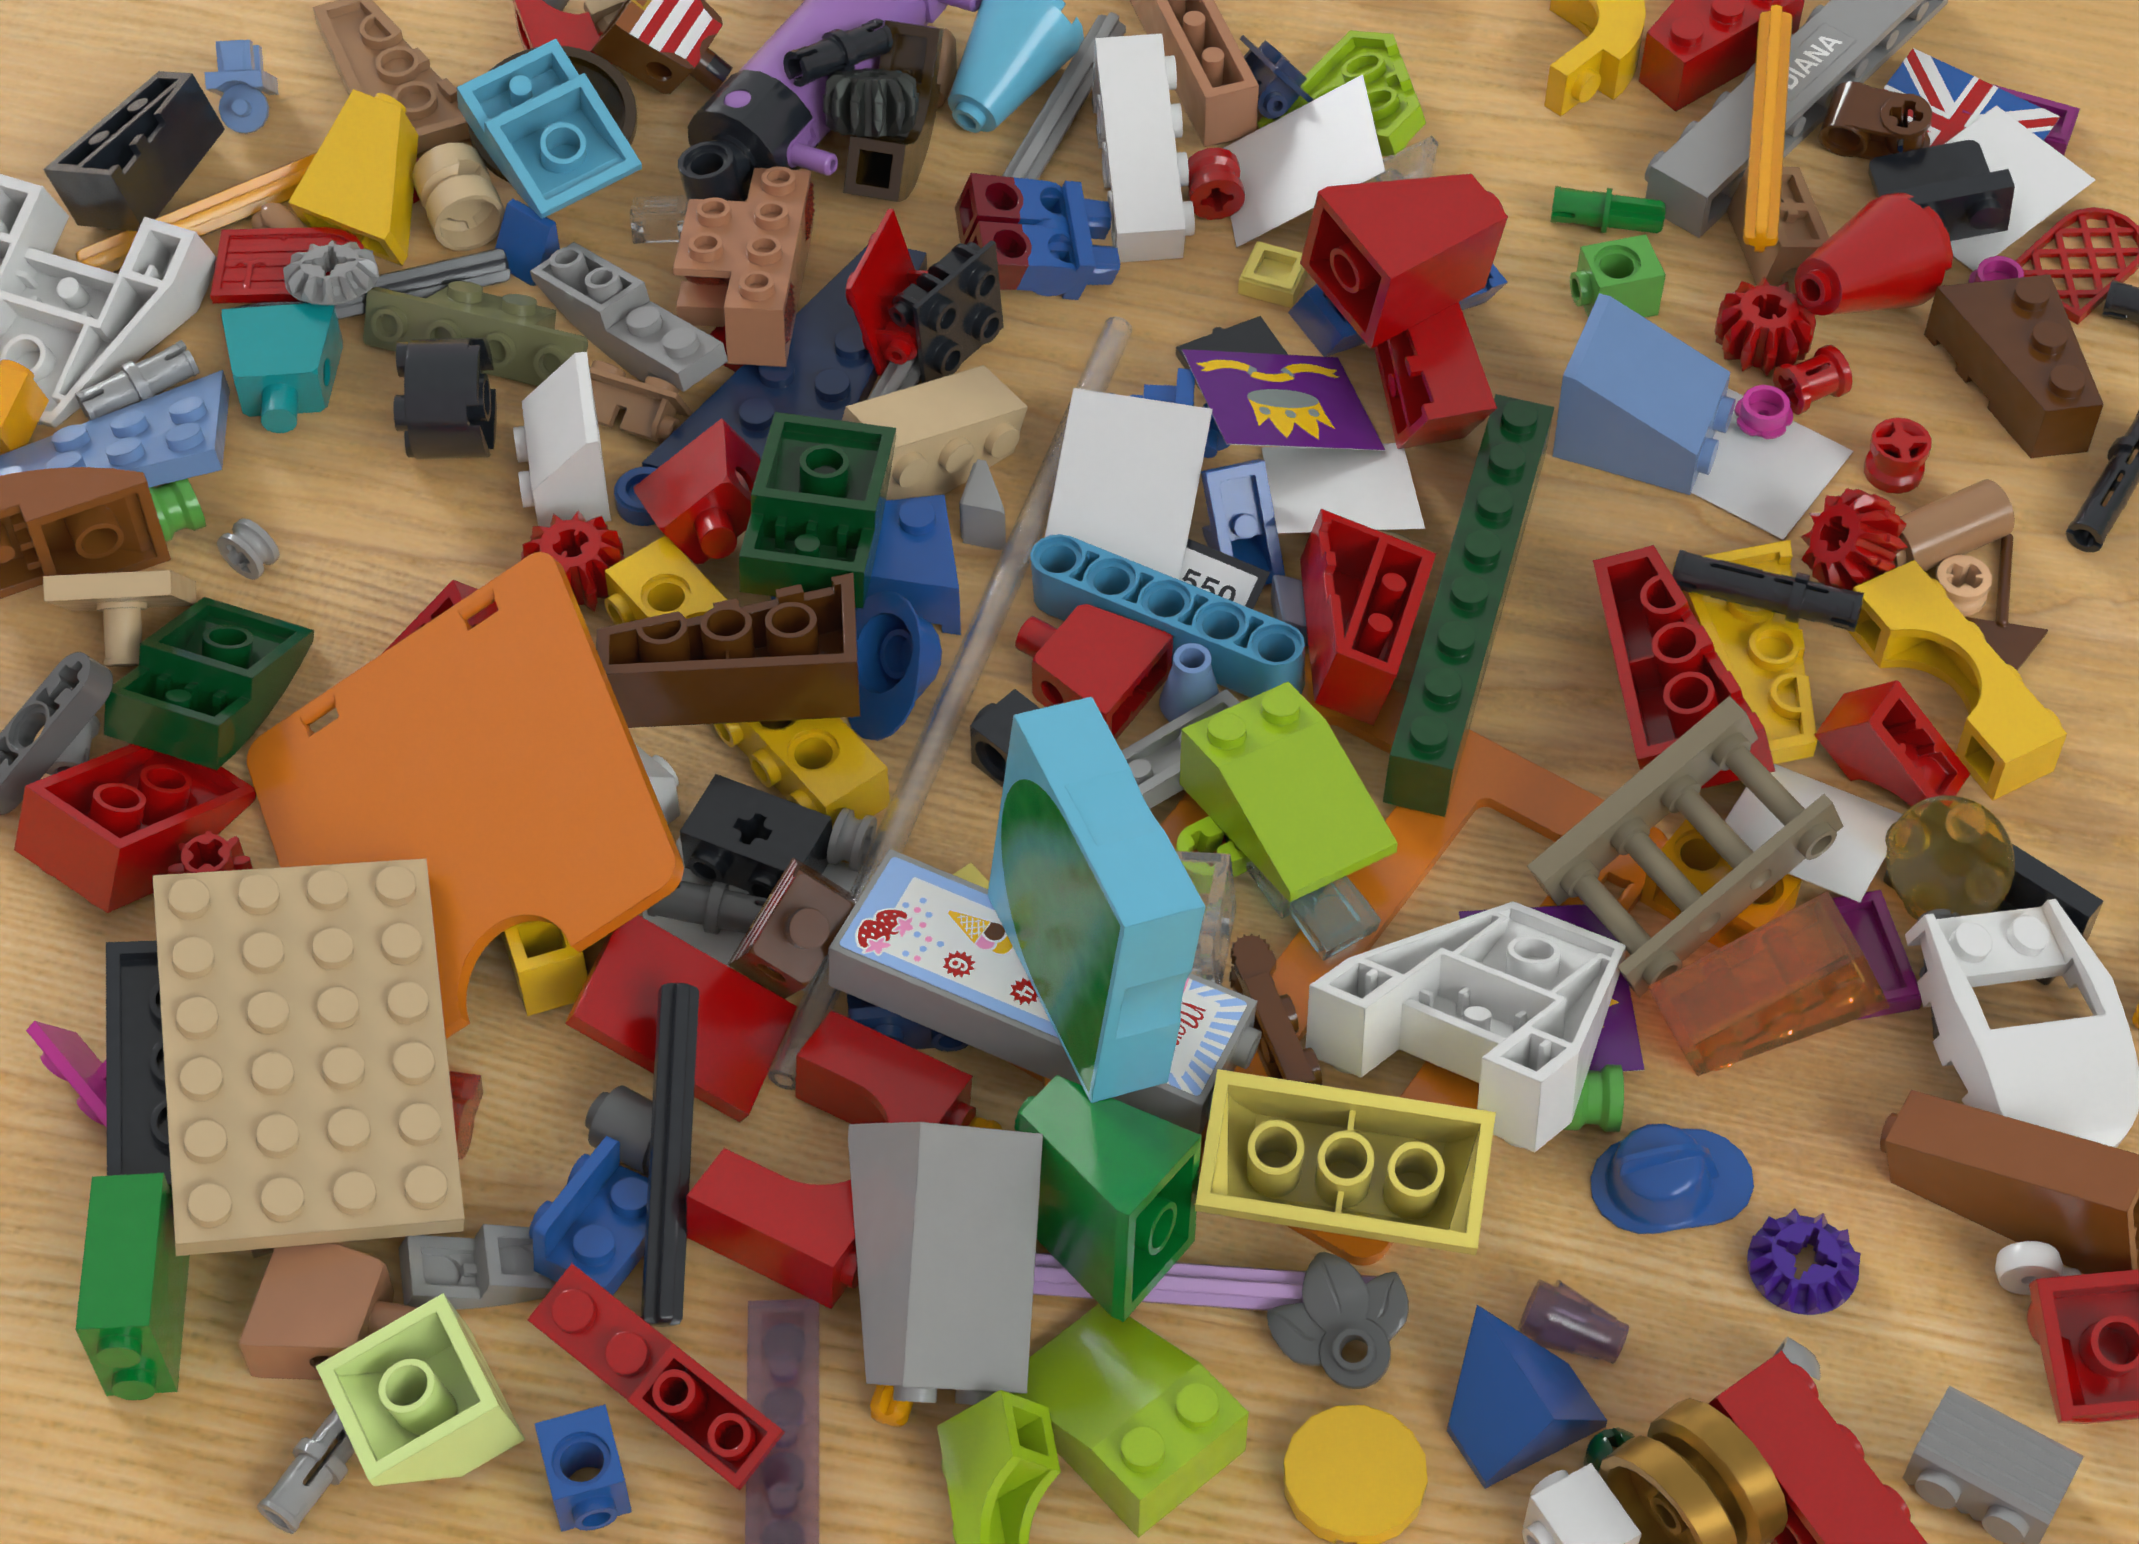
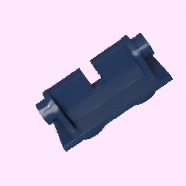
[1240,35,1314,119]

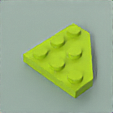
[1257,30,1426,156]

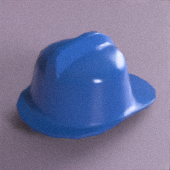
[848,591,942,741]
[1590,1124,1754,1234]

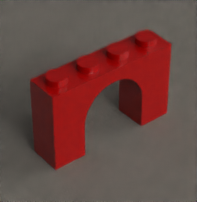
[687,1010,976,1309]

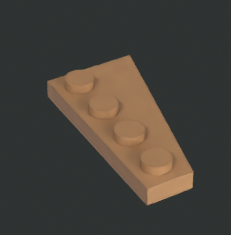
[313,0,470,154]

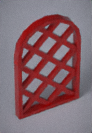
[2015,207,2139,325]

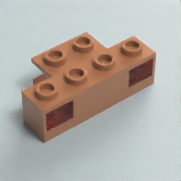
[673,167,815,367]

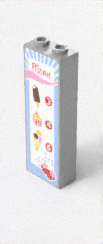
[829,849,1262,1135]

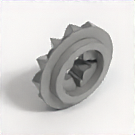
[283,240,379,305]

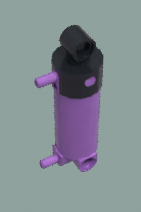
[678,0,982,202]

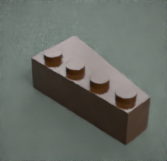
[596,573,860,728]

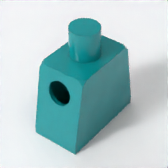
[221,303,343,433]

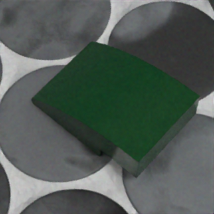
[739,412,896,609]
[104,597,314,770]

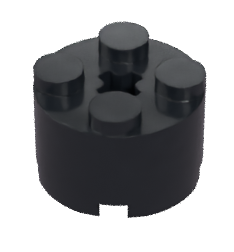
[393,338,497,459]

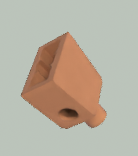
[238,1243,418,1380]

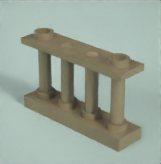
[1527,696,1844,998]

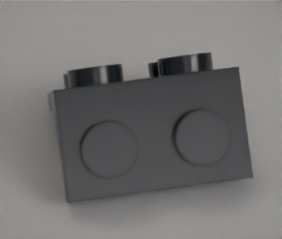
[1868,140,2015,241]

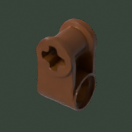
[1818,81,1932,160]

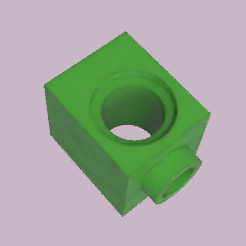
[1570,234,1666,318]

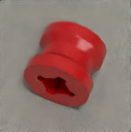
[1188,148,1245,220]
[1864,417,1932,494]

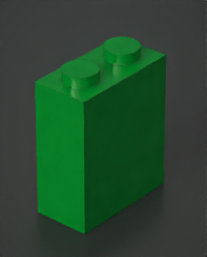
[75,1173,190,1400]

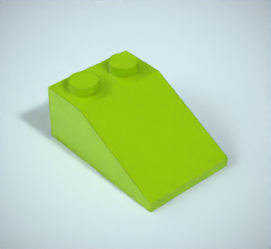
[1179,681,1398,902]
[1009,1303,1249,1538]

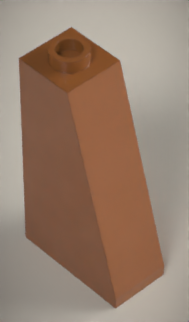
[1880,1090,2139,1274]

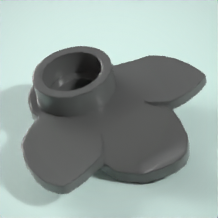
[1267,1252,1409,1389]

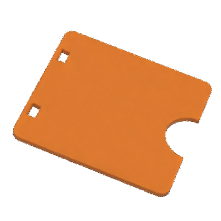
[246,552,684,1039]

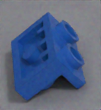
[529,1136,648,1295]

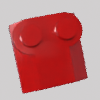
[2027,1269,2139,1424]

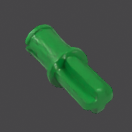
[1550,186,1666,233]

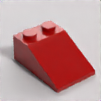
[14,744,256,913]

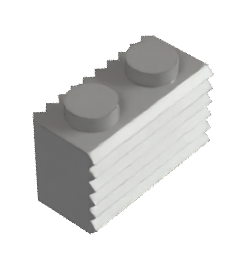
[1903,1386,2084,1544]

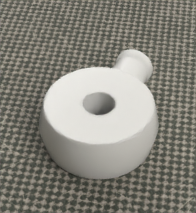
[1995,1241,2081,1295]

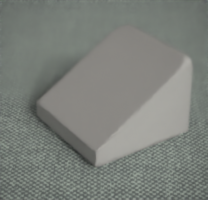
[959,459,1006,550]

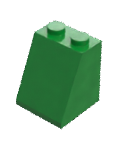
[1014,1075,1202,1322]

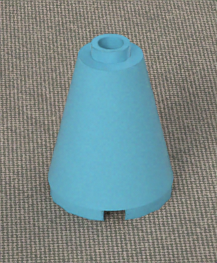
[948,0,1084,133]

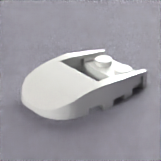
[1905,899,2139,1148]

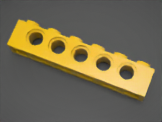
[604,536,890,829]

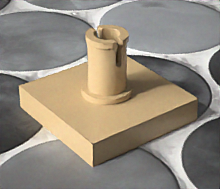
[43,570,197,667]

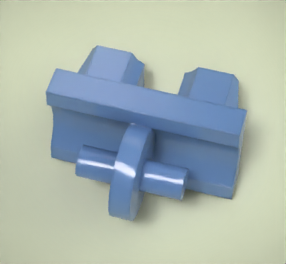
[204,40,279,134]

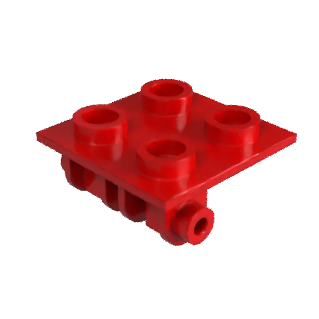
[845,209,928,376]

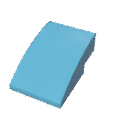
[456,39,642,219]

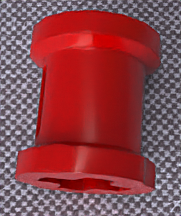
[1772,345,1853,415]

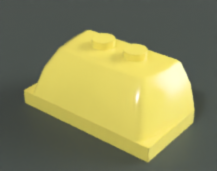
[1195,1069,1496,1255]

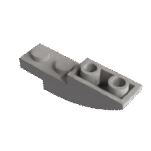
[530,242,728,392]

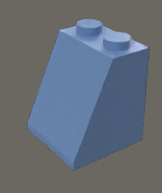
[1553,293,1736,495]

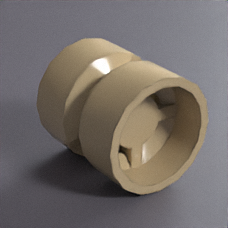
[412,143,505,251]

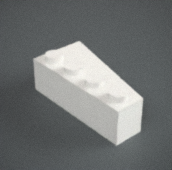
[1092,34,1195,262]

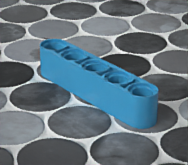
[1030,534,1305,698]

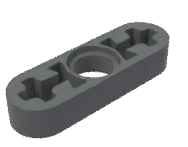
[0,652,113,815]

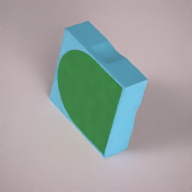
[987,697,1206,1103]

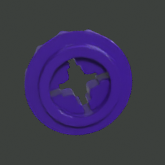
[1747,1208,1861,1315]

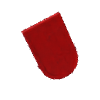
[210,227,365,304]

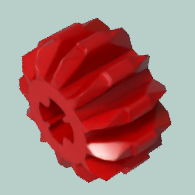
[1714,277,1816,377]
[1800,488,1908,591]
[521,510,625,612]

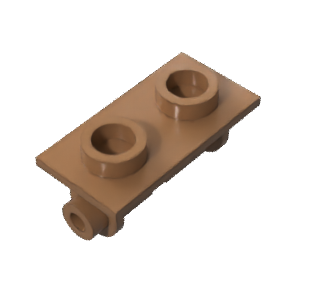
[589,360,693,444]

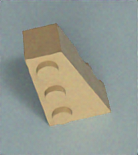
[842,365,1028,501]

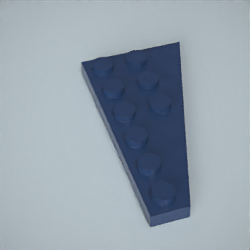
[642,245,927,468]

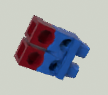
[955,173,1121,300]

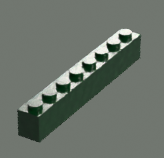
[1383,394,1554,817]

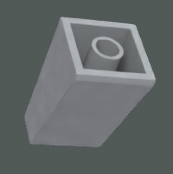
[848,1122,1043,1405]

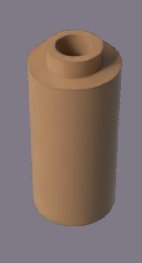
[1894,479,2015,572]

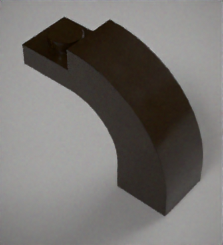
[843,20,944,202]

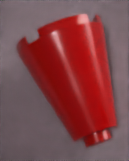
[1795,193,1953,316]

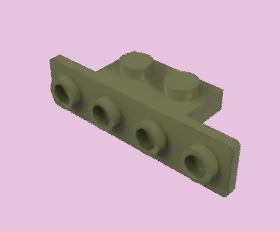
[363,281,588,386]

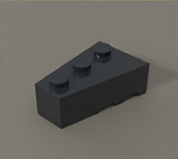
[43,71,225,232]

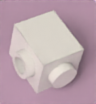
[1522,1463,1641,1544]

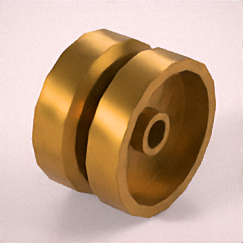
[1599,1398,1788,1544]

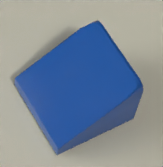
[495,199,560,286]

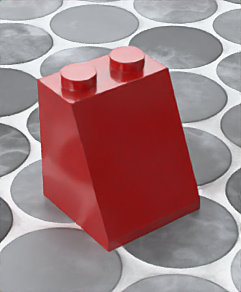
[1300,174,1508,349]

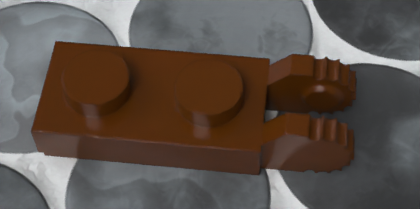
[1229,934,1322,1085]

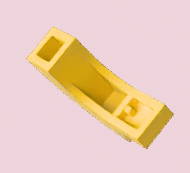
[1544,0,1646,117]

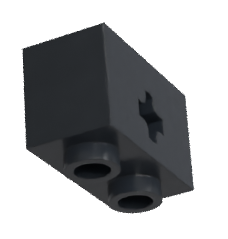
[680,774,832,898]

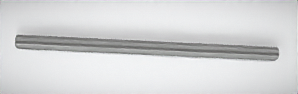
[867,12,1126,400]

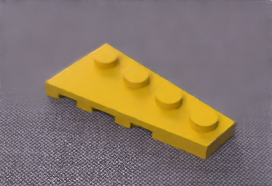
[1672,540,1818,764]

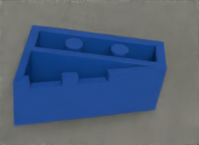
[770,494,961,635]

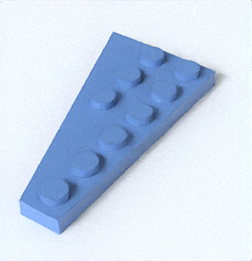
[0,370,230,488]

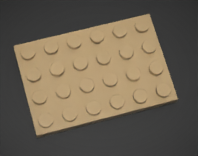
[153,858,465,1256]

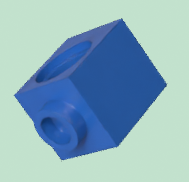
[534,1404,632,1532]

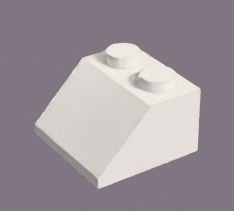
[513,352,611,527]

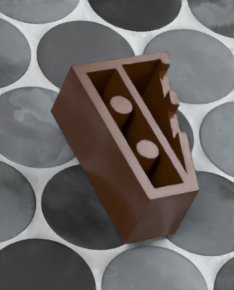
[1924,274,2104,458]

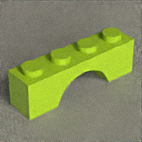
[937,1390,1061,1544]

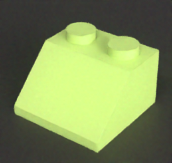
[316,1293,525,1486]

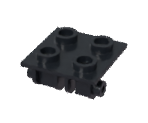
[889,240,1004,383]

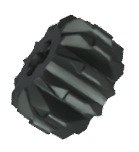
[823,68,919,138]

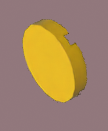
[1283,1405,1428,1544]

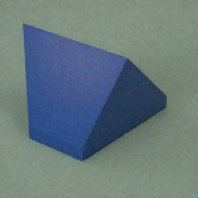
[1447,1305,1607,1489]

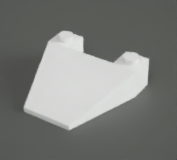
[0,174,217,428]
[1306,901,1626,1153]

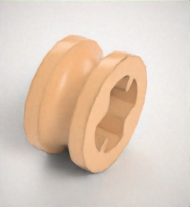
[1935,554,1992,616]

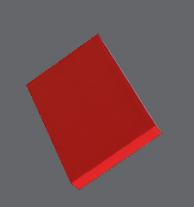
[565,915,797,1123]

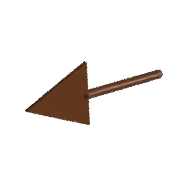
[1965,534,2048,671]

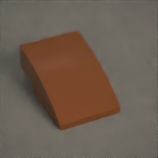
[0,467,171,599]

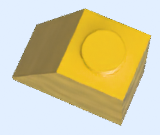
[288,89,419,266]

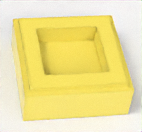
[1238,241,1308,308]

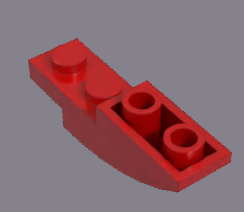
[527,1264,785,1491]

